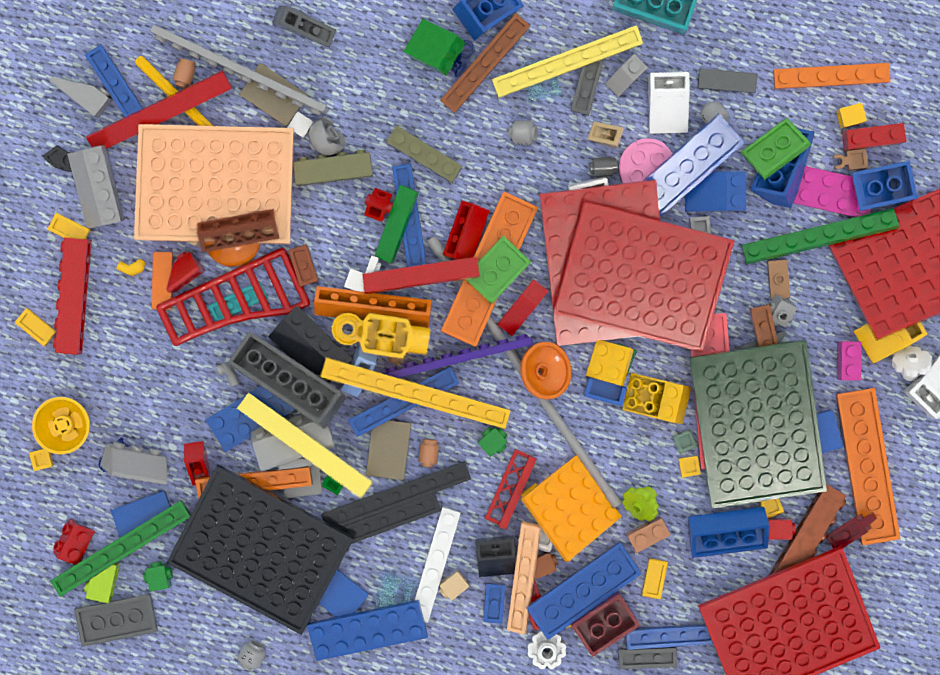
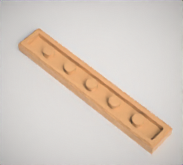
[507,521,541,635]

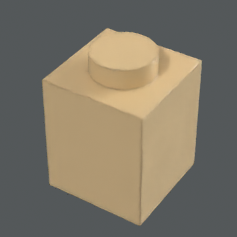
[439,569,470,601]

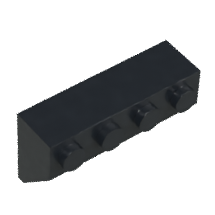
[268,306,352,384]

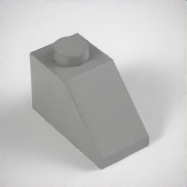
[605,54,648,97]

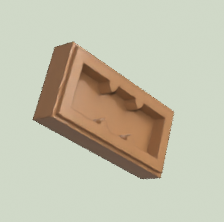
[767,260,790,299]

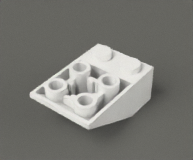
[648,72,690,134]
[903,354,940,420]

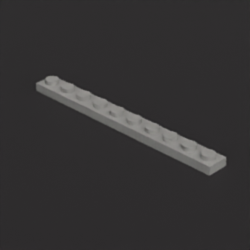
[150,24,329,116]

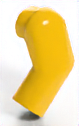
[116,259,146,276]

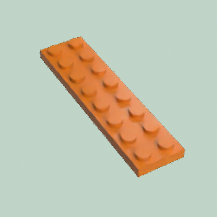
[440,191,538,347]
[836,388,900,545]

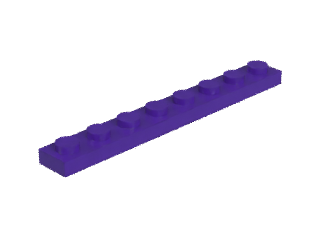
[383,334,534,378]

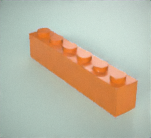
[314,286,432,328]

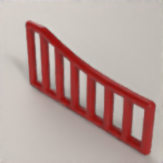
[156,247,310,346]

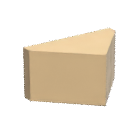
[588,121,624,149]

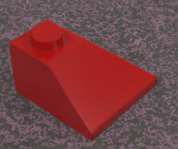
[166,251,206,293]

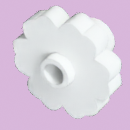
[892,346,932,381]
[528,631,566,669]

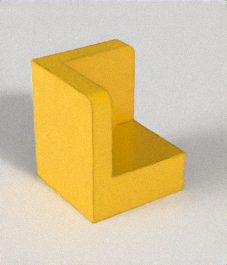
[836,103,867,129]

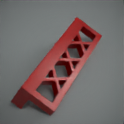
[484,449,537,530]

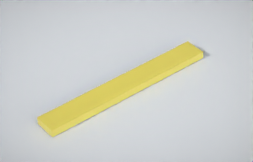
[492,25,643,98]
[237,393,373,499]

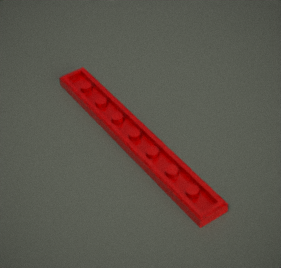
[86,70,232,149]

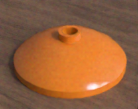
[204,242,261,267]
[520,342,571,400]

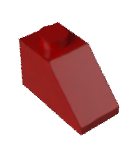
[184,441,210,486]

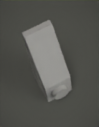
[49,77,112,118]

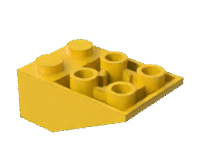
[853,322,928,364]
[622,373,691,424]

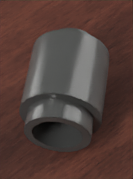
[589,157,618,178]

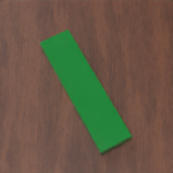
[375,185,419,263]

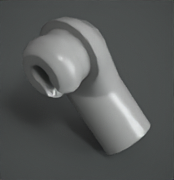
[216,363,240,387]

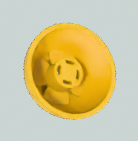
[32,397,90,454]

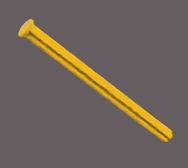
[135,56,213,126]

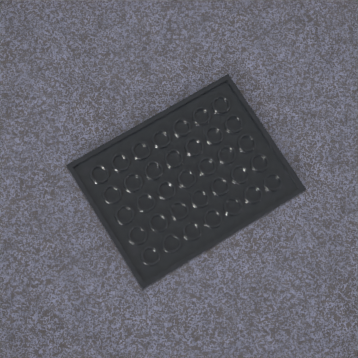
[167,464,354,635]

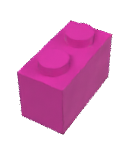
[837,341,862,381]

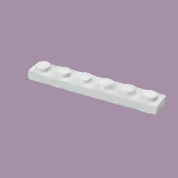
[415,507,461,623]

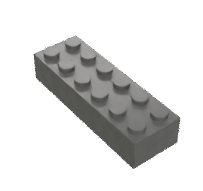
[227,331,347,429]

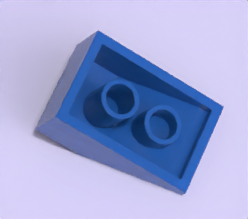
[452,0,524,41]
[851,160,918,211]
[685,172,746,212]

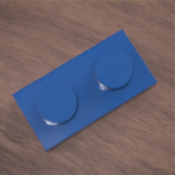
[483,583,506,623]

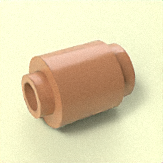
[172,58,196,88]
[418,439,439,467]

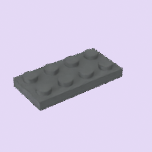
[74,593,158,647]

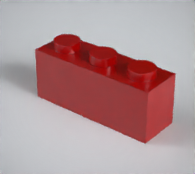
[842,123,906,151]
[443,200,490,260]

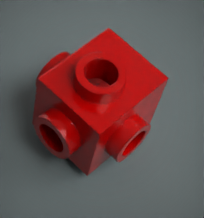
[364,188,393,222]

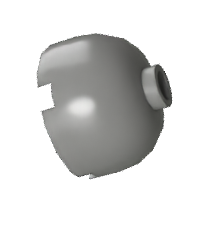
[309,116,346,156]

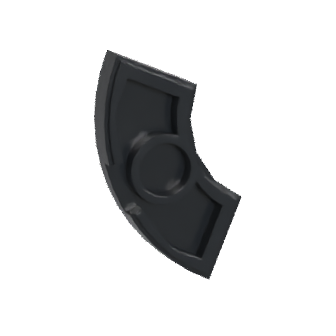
[42,145,84,172]

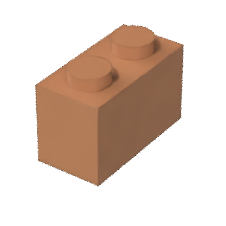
[626,516,671,553]

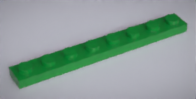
[742,208,899,265]
[50,500,191,597]

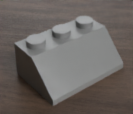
[100,442,168,485]

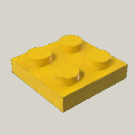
[586,340,634,386]

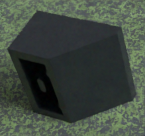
[476,535,516,577]

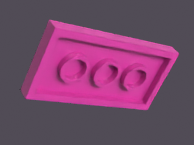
[793,166,871,217]

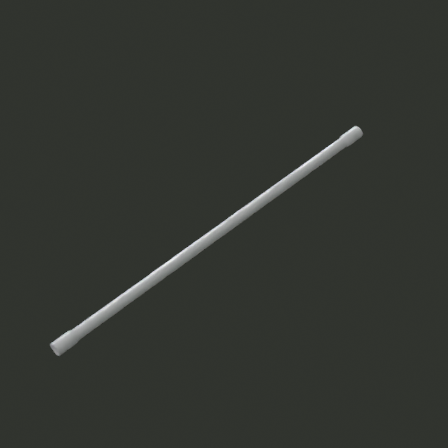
[427,236,622,508]

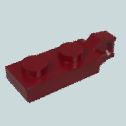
[826,512,877,549]

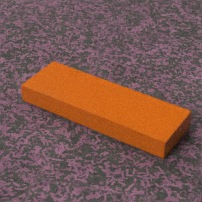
[152,252,173,310]

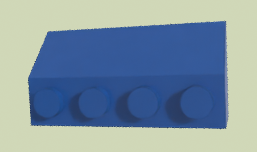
[688,507,769,558]

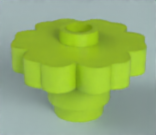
[622,486,659,522]

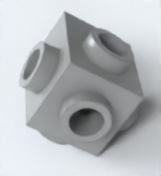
[768,294,797,327]

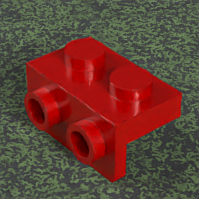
[53,518,95,565]

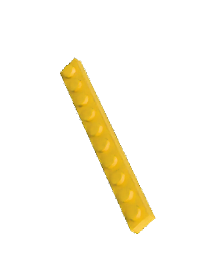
[321,358,511,429]

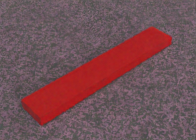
[362,257,480,294]

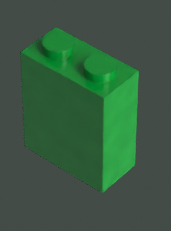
[403,19,465,76]

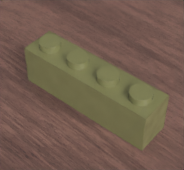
[386,125,462,184]
[293,150,373,186]

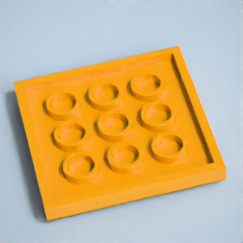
[521,455,622,562]

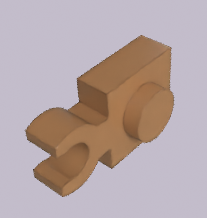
[832,148,868,171]

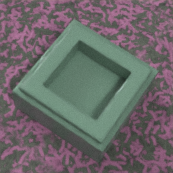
[672,429,698,454]

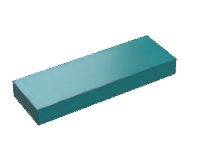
[208,281,268,321]

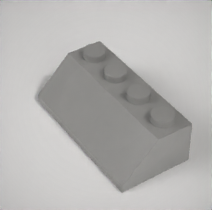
[67,145,125,229]
[251,415,335,472]

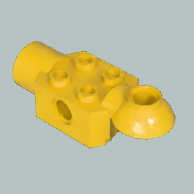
[332,313,430,358]

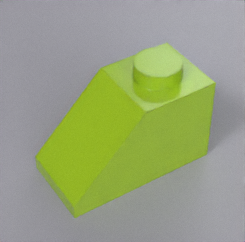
[84,562,120,603]

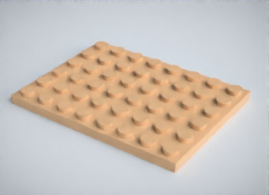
[134,124,294,244]

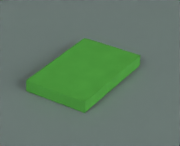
[741,118,811,180]
[465,235,531,304]

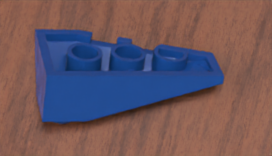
[750,128,815,208]

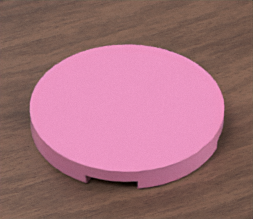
[619,138,673,183]

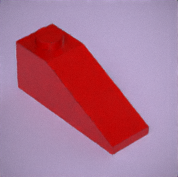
[497,279,548,336]

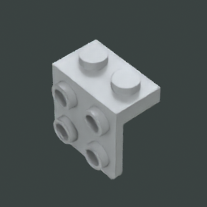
[278,457,322,498]

